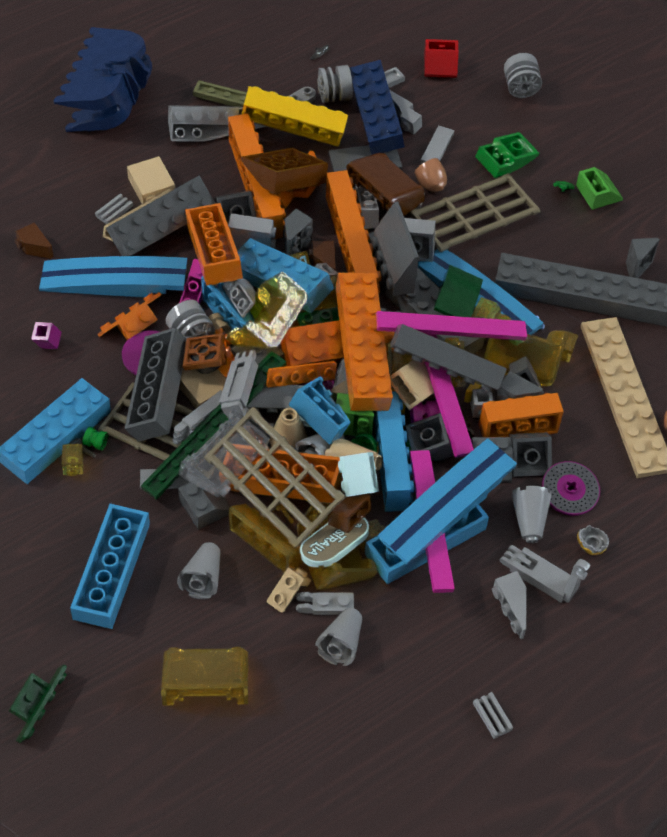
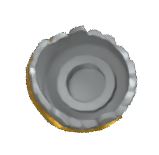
[577,525,609,555]

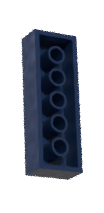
[349,60,405,155]

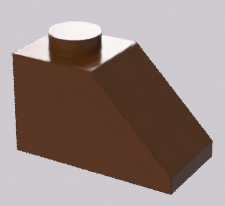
[15,223,54,259]
[309,241,336,280]
[328,494,371,533]

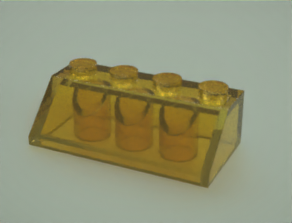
[229,504,304,573]

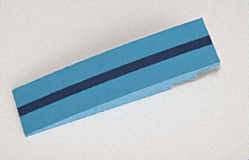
[418,249,543,346]
[39,256,188,297]
[377,438,517,564]

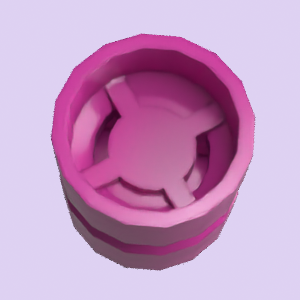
[409,400,440,423]

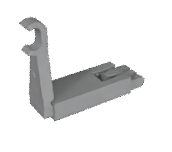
[219,350,260,447]
[173,390,274,444]
[500,545,591,603]

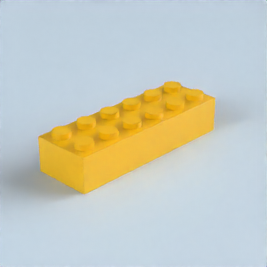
[242,86,348,147]

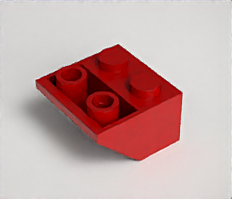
[424,39,459,78]

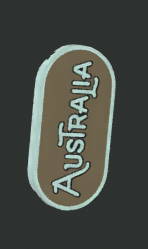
[300,518,369,568]

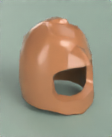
[414,158,447,192]

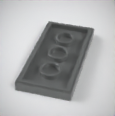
[328,145,402,172]

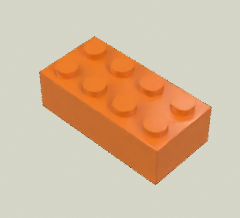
[479,393,564,437]

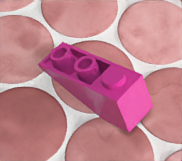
[179,259,203,304]

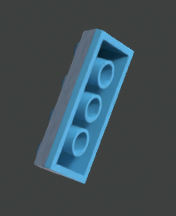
[201,276,261,338]

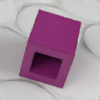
[31,322,62,349]

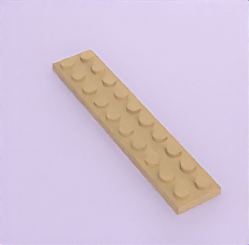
[581,317,667,478]

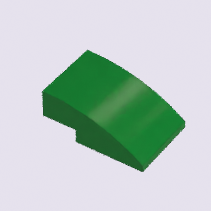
[475,132,540,178]

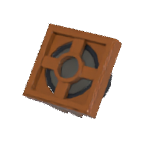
[183,333,227,374]

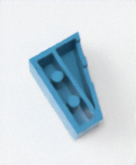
[289,376,351,445]

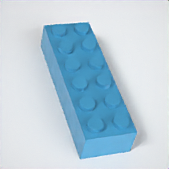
[237,238,334,313]
[0,378,111,484]
[373,391,414,512]
[70,504,150,629]
[365,504,489,584]

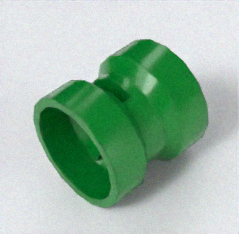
[83,427,108,451]

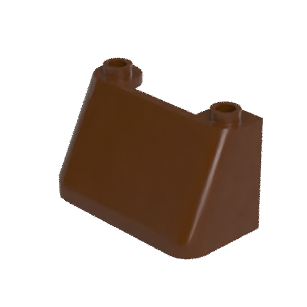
[346,152,425,216]

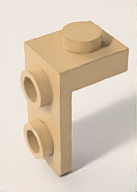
[267,567,311,613]

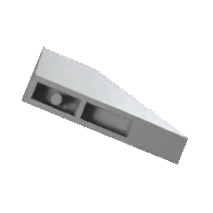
[168,105,266,142]

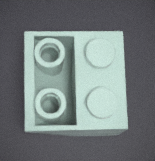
[338,452,379,497]

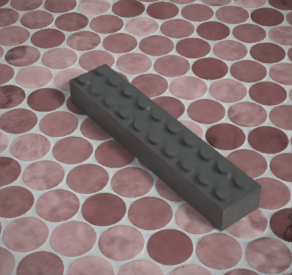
[495,253,667,326]

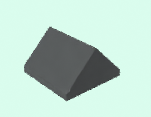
[626,238,660,278]

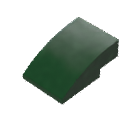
[433,265,483,317]

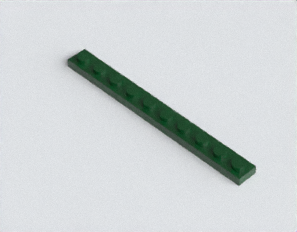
[141,351,286,500]

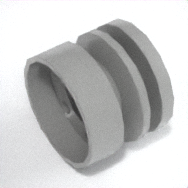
[504,53,542,98]
[317,65,353,103]
[166,300,215,339]

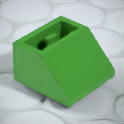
[576,167,623,210]
[336,393,374,436]

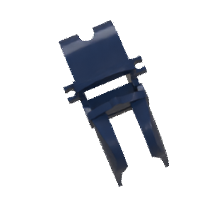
[54,27,152,132]

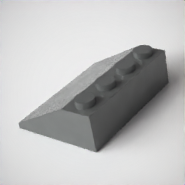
[372,201,419,296]

